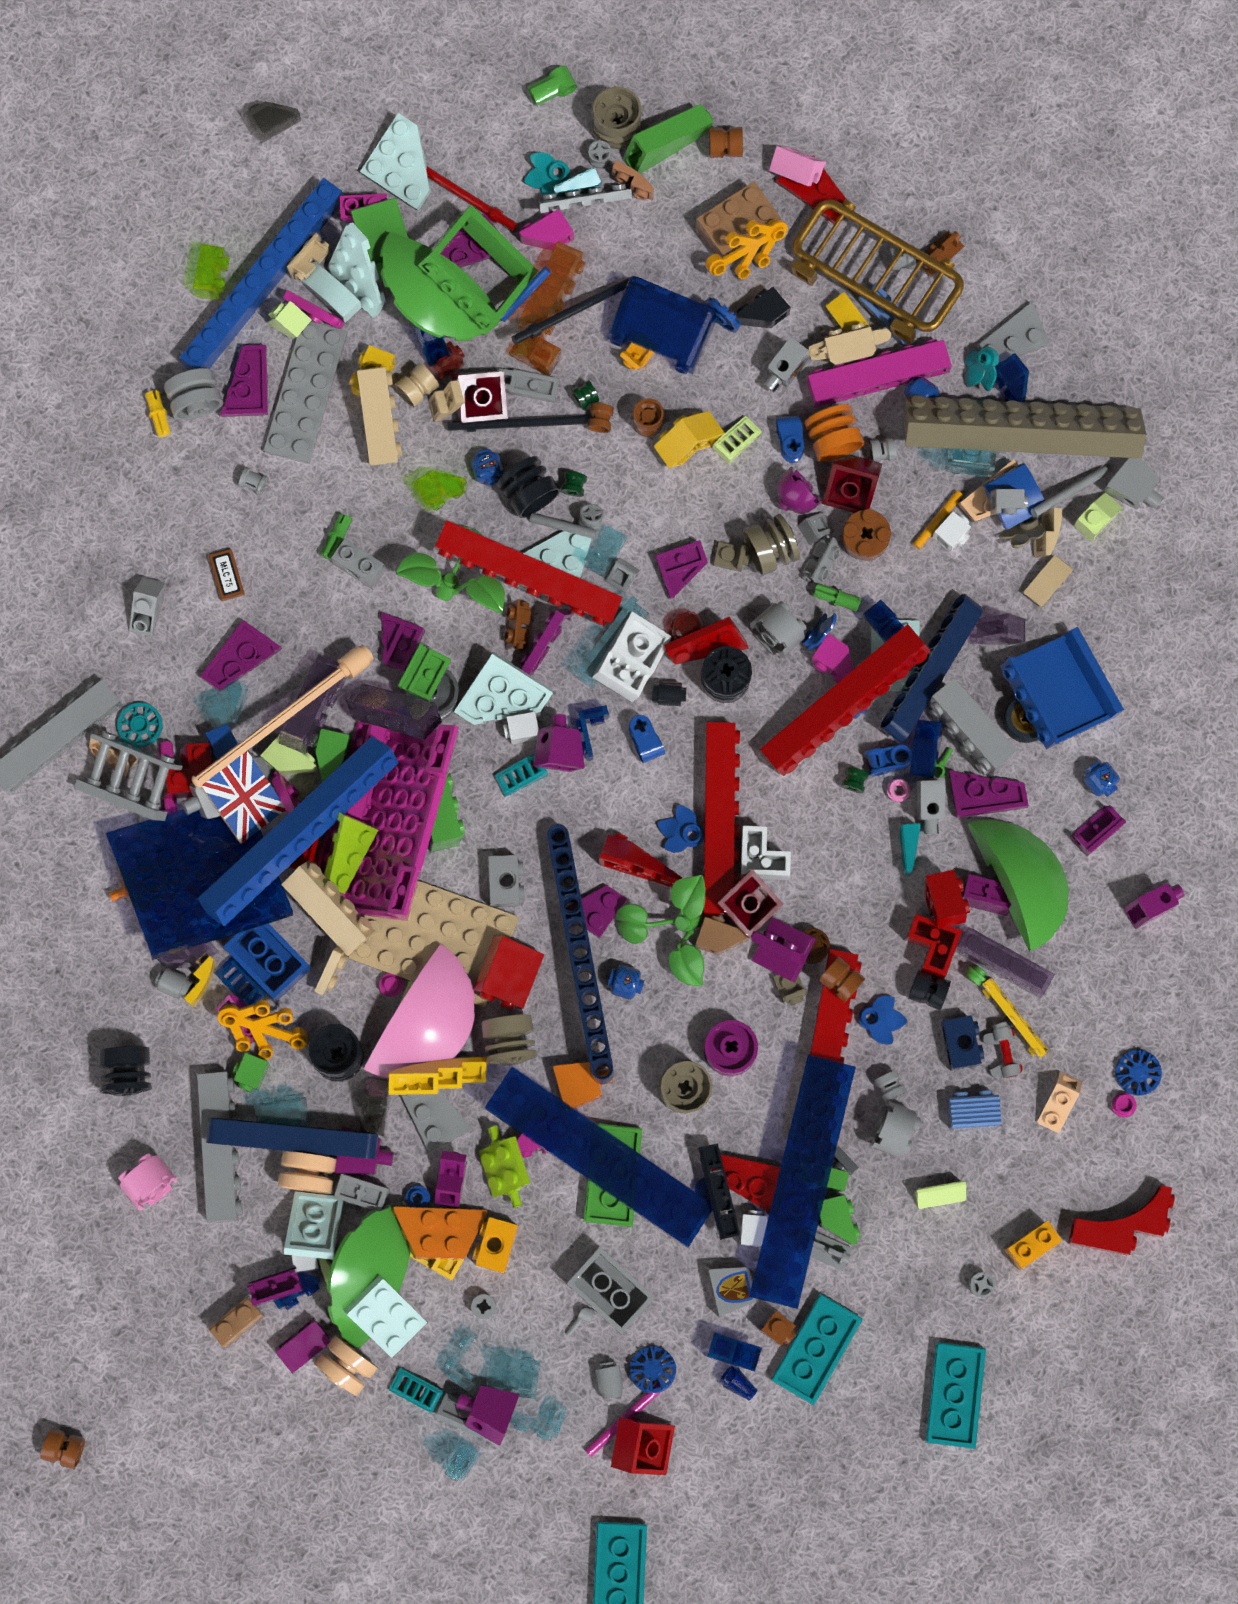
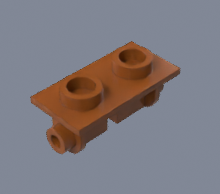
[916,230,965,277]
[504,599,531,651]

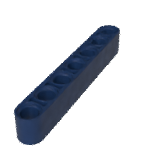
[880,593,983,742]
[206,1118,378,1159]

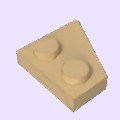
[315,946,348,996]

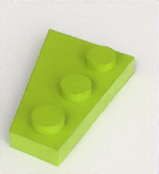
[324,812,378,894]

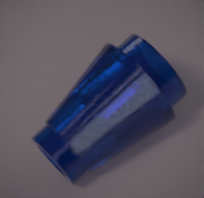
[720,1366,758,1401]

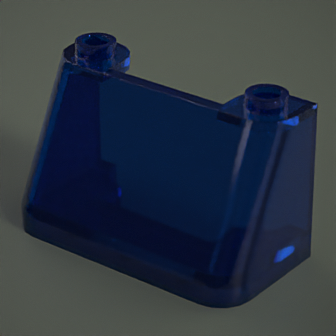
[607,276,716,374]

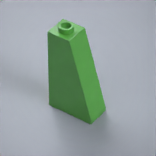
[622,104,714,174]

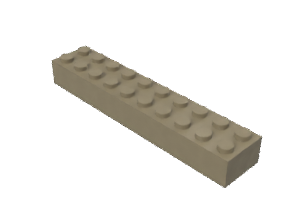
[902,395,1147,458]

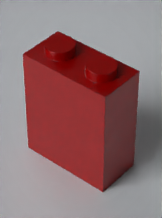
[473,935,545,1011]

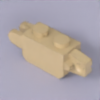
[808,322,892,365]

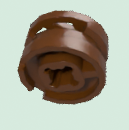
[803,928,830,964]

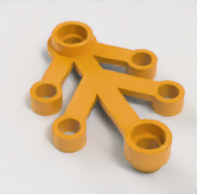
[705,219,788,280]
[218,1000,308,1060]

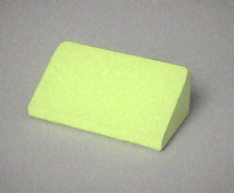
[915,1181,966,1209]

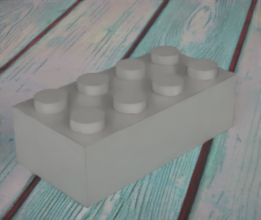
[928,678,1018,778]

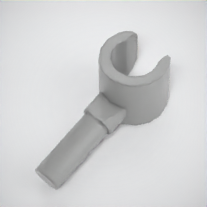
[566,1307,595,1337]

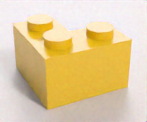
[654,411,725,469]

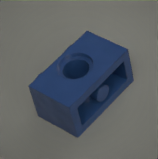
[941,1015,984,1071]

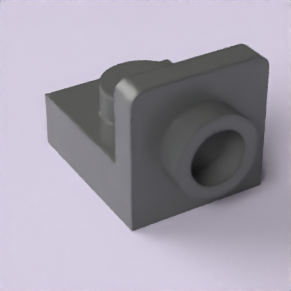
[820,1146,859,1175]

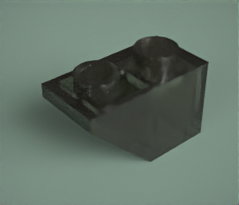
[360,1076,391,1136]

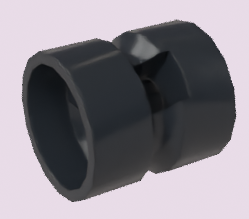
[908,969,951,1010]

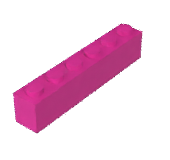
[807,339,952,408]

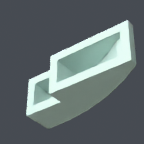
[301,262,362,323]

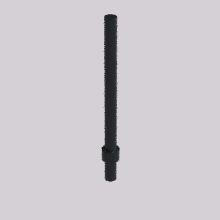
[511,277,633,345]
[447,415,589,432]

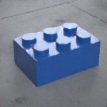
[223,913,312,1002]

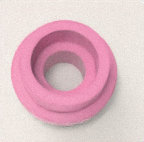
[886,778,911,802]

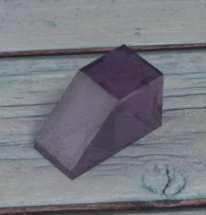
[970,613,1025,645]

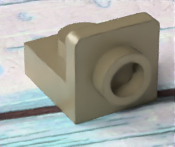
[714,542,750,572]
[772,975,807,1006]

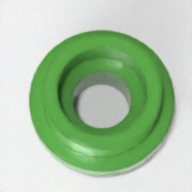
[965,964,987,986]

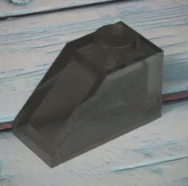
[245,101,301,144]

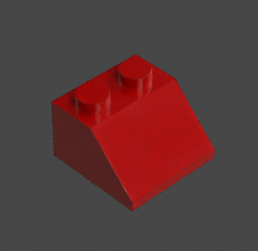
[611,1417,675,1475]

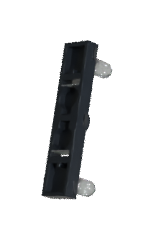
[693,1143,740,1240]

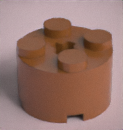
[842,509,891,561]

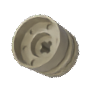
[592,86,642,149]
[742,514,800,576]
[481,1014,537,1066]
[658,1061,713,1114]

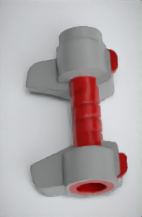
[983,1022,1023,1078]

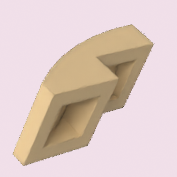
[428,380,465,422]
[1034,508,1062,558]
[1023,555,1074,607]

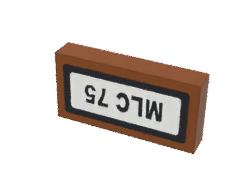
[209,549,245,602]

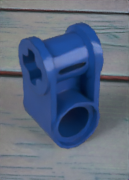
[776,415,804,463]
[628,715,665,764]
[865,745,912,777]

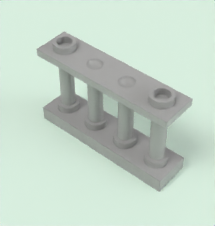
[74,731,182,821]

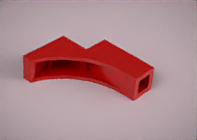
[1068,1186,1175,1256]

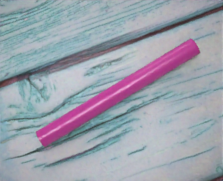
[585,1382,661,1457]

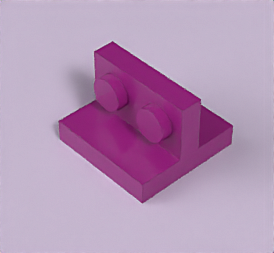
[751,917,816,982]

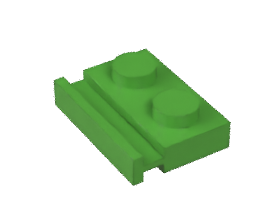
[398,643,451,703]

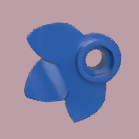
[802,613,837,651]
[658,805,704,853]
[858,996,907,1045]

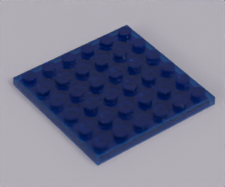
[106,809,293,960]

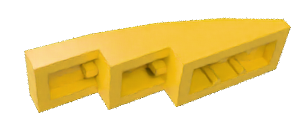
[388,1057,487,1095]

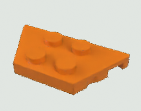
[392,1207,487,1260]

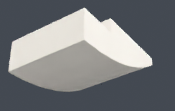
[592,612,672,702]

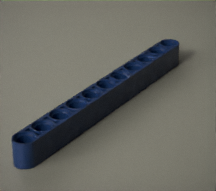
[547,824,614,1084]

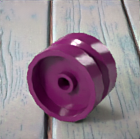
[704,1020,758,1077]

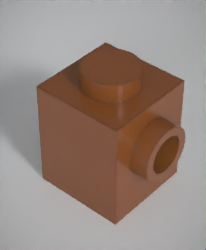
[760,1310,796,1346]

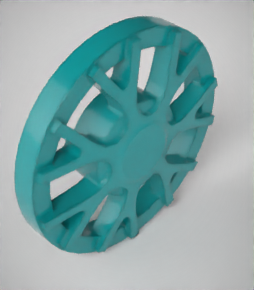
[117,703,163,747]

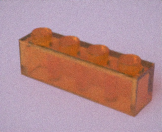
[518,241,586,341]

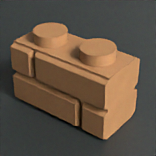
[208,1296,265,1348]

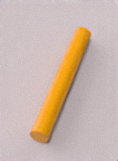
[913,490,963,550]

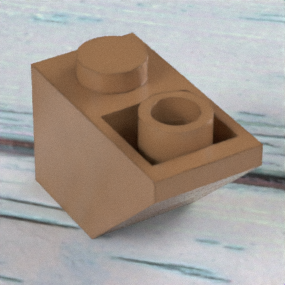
[695,915,749,955]

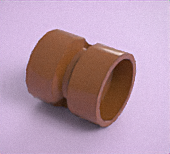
[709,127,743,158]
[633,398,664,437]
[819,956,866,1003]
[40,1428,85,1470]

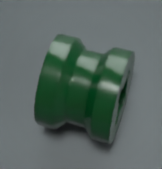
[572,380,600,410]
[561,471,587,497]
[841,767,869,793]

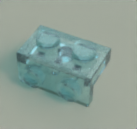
[487,1354,540,1399]

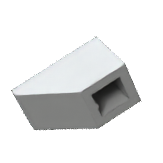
[129,577,165,637]

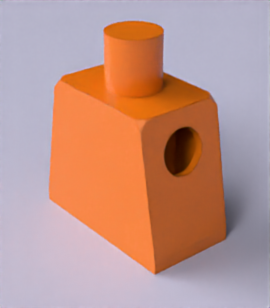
[553,1062,613,1113]

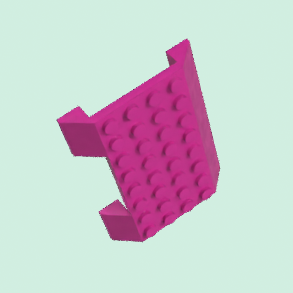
[317,719,459,921]

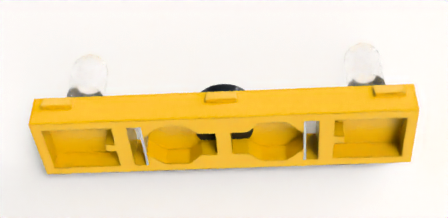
[971,978,1049,1065]

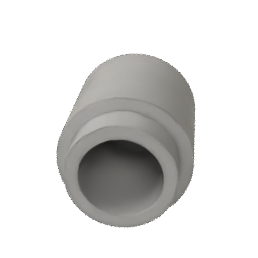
[155,968,193,1000]
[595,1362,624,1399]

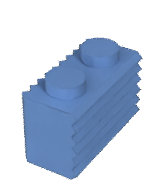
[948,1091,1002,1129]

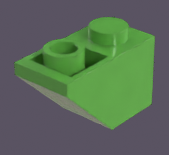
[815,1195,860,1245]

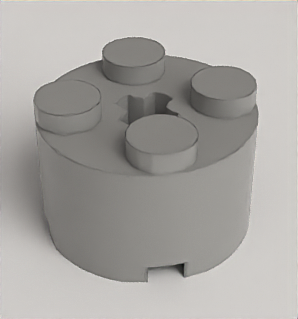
[750,601,807,658]
[869,1101,921,1157]

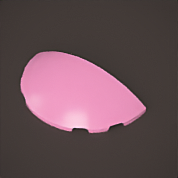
[364,944,475,1079]

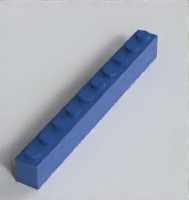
[179,177,343,370]
[197,736,398,926]

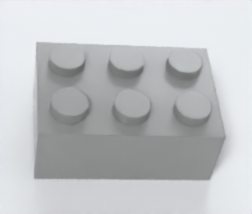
[567,1247,655,1335]

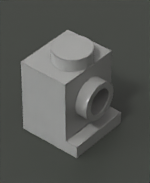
[990,489,1028,515]

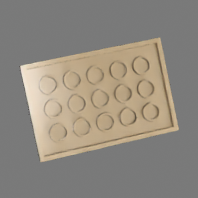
[349,881,519,1009]

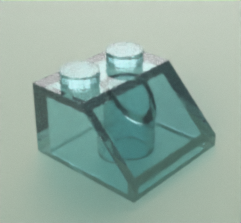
[944,449,996,477]

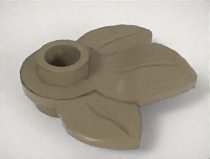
[999,516,1045,548]

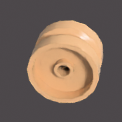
[277,1151,337,1194]
[314,1335,378,1397]

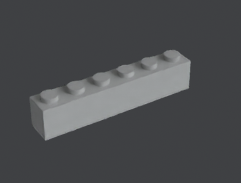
[0,680,123,795]
[197,1072,243,1224]

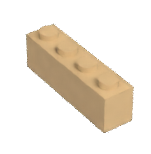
[357,366,402,466]
[281,860,375,956]

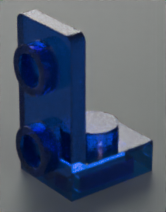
[575,705,609,761]

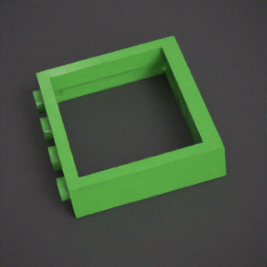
[418,205,538,331]

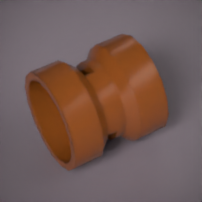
[588,403,614,433]

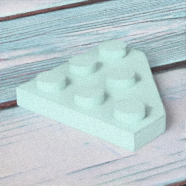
[360,113,431,211]
[327,222,386,318]
[517,531,592,590]
[454,652,554,725]

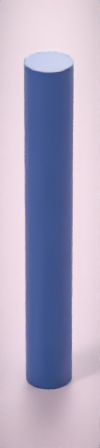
[501,266,551,322]

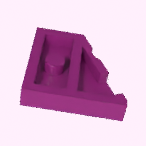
[655,540,708,599]
[381,612,425,673]
[565,885,627,939]

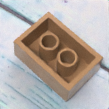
[696,181,781,258]

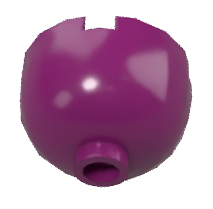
[777,466,823,514]

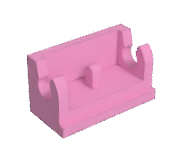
[769,146,826,186]

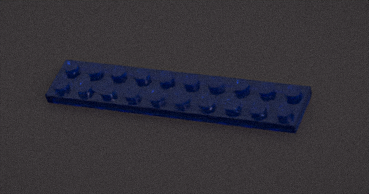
[749,1055,856,1309]
[484,1067,712,1248]

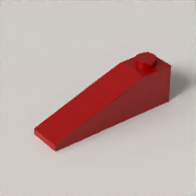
[599,833,682,887]

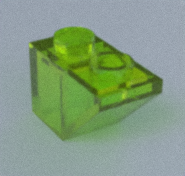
[412,470,468,512]

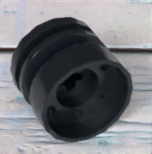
[497,456,561,518]
[701,646,752,704]
[309,1024,364,1082]
[98,1046,152,1096]

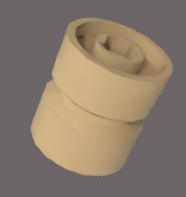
[394,363,439,408]

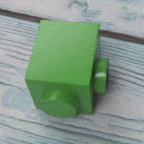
[232,1053,270,1093]

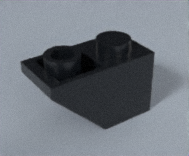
[736,287,791,328]

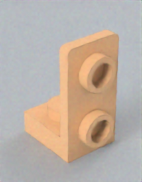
[1037,1071,1082,1133]

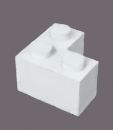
[740,826,791,880]

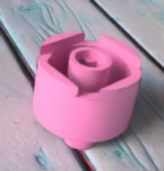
[118,1153,177,1211]

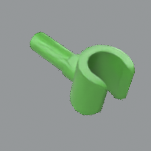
[930,747,953,779]

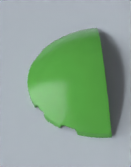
[380,232,501,341]
[967,819,1069,952]
[327,1204,411,1349]

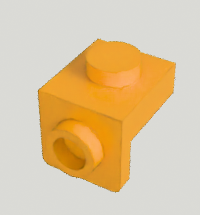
[620,332,660,370]

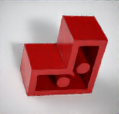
[161,743,212,799]
[924,869,970,929]
[905,914,962,978]

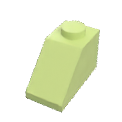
[1074,492,1123,542]

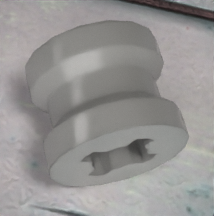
[588,140,611,169]
[578,504,603,531]
[968,1272,995,1298]
[471,1294,496,1319]

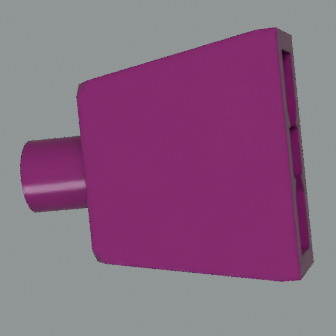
[534,714,585,772]
[1123,883,1185,929]
[334,1126,394,1175]
[456,1386,519,1446]

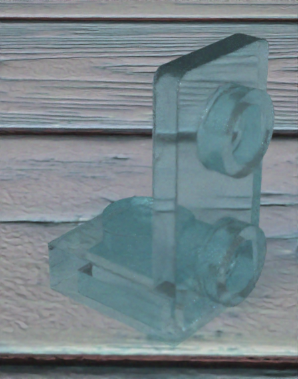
[584,526,627,578]
[444,1333,478,1392]
[510,1406,567,1441]

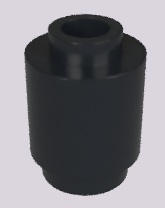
[652,681,686,706]

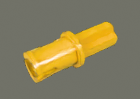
[145,390,171,438]

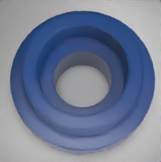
[405,1186,430,1208]

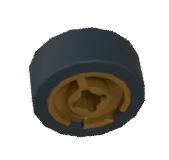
[1003,699,1038,743]

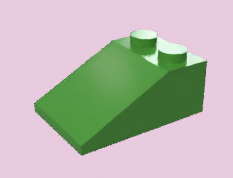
[351,197,408,282]

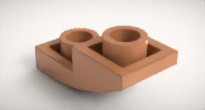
[612,160,654,201]

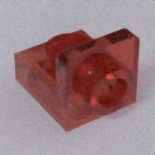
[434,341,465,381]

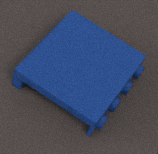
[1000,627,1124,750]

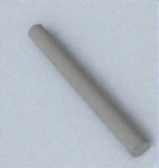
[1031,466,1109,517]

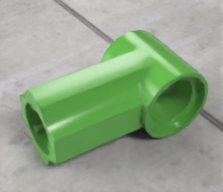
[528,65,578,106]

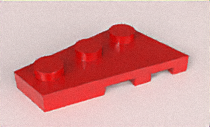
[664,617,749,665]

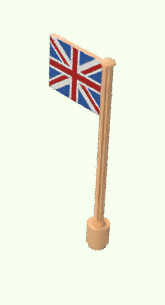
[192,644,374,844]

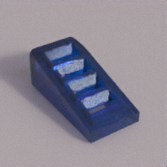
[214,956,267,1006]

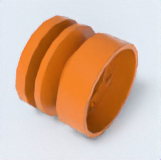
[804,404,864,462]

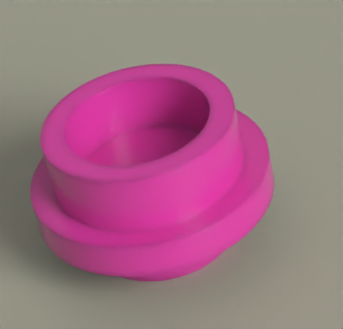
[379,973,404,997]
[1112,1093,1137,1118]

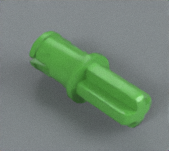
[321,513,353,560]
[813,583,861,612]

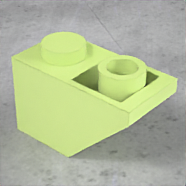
[267,301,312,339]
[260,734,318,775]

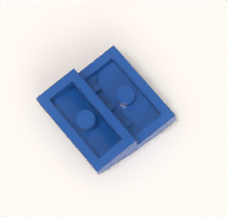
[983,463,1045,530]

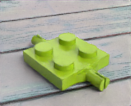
[478,1125,531,1209]

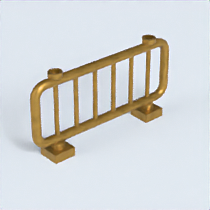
[791,200,964,345]

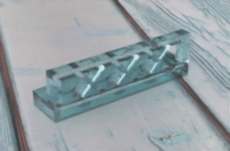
[573,596,649,689]

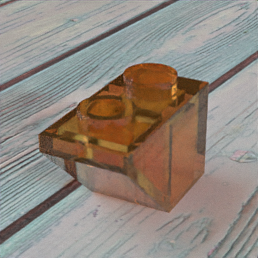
[509,337,561,376]

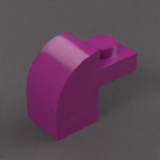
[435,1151,467,1208]

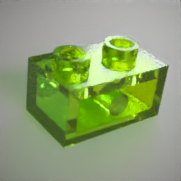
[193,244,230,301]

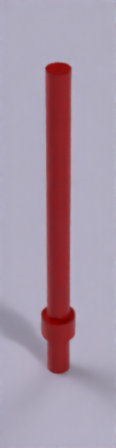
[426,165,518,231]

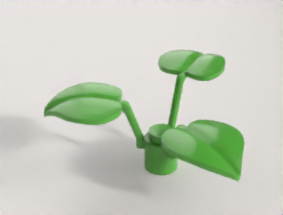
[396,526,505,614]
[615,875,705,986]

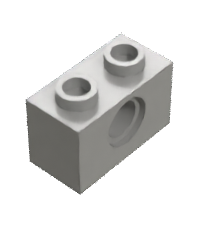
[331,539,386,590]
[488,855,524,908]

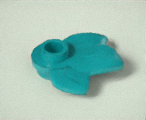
[524,152,570,195]
[964,347,999,391]

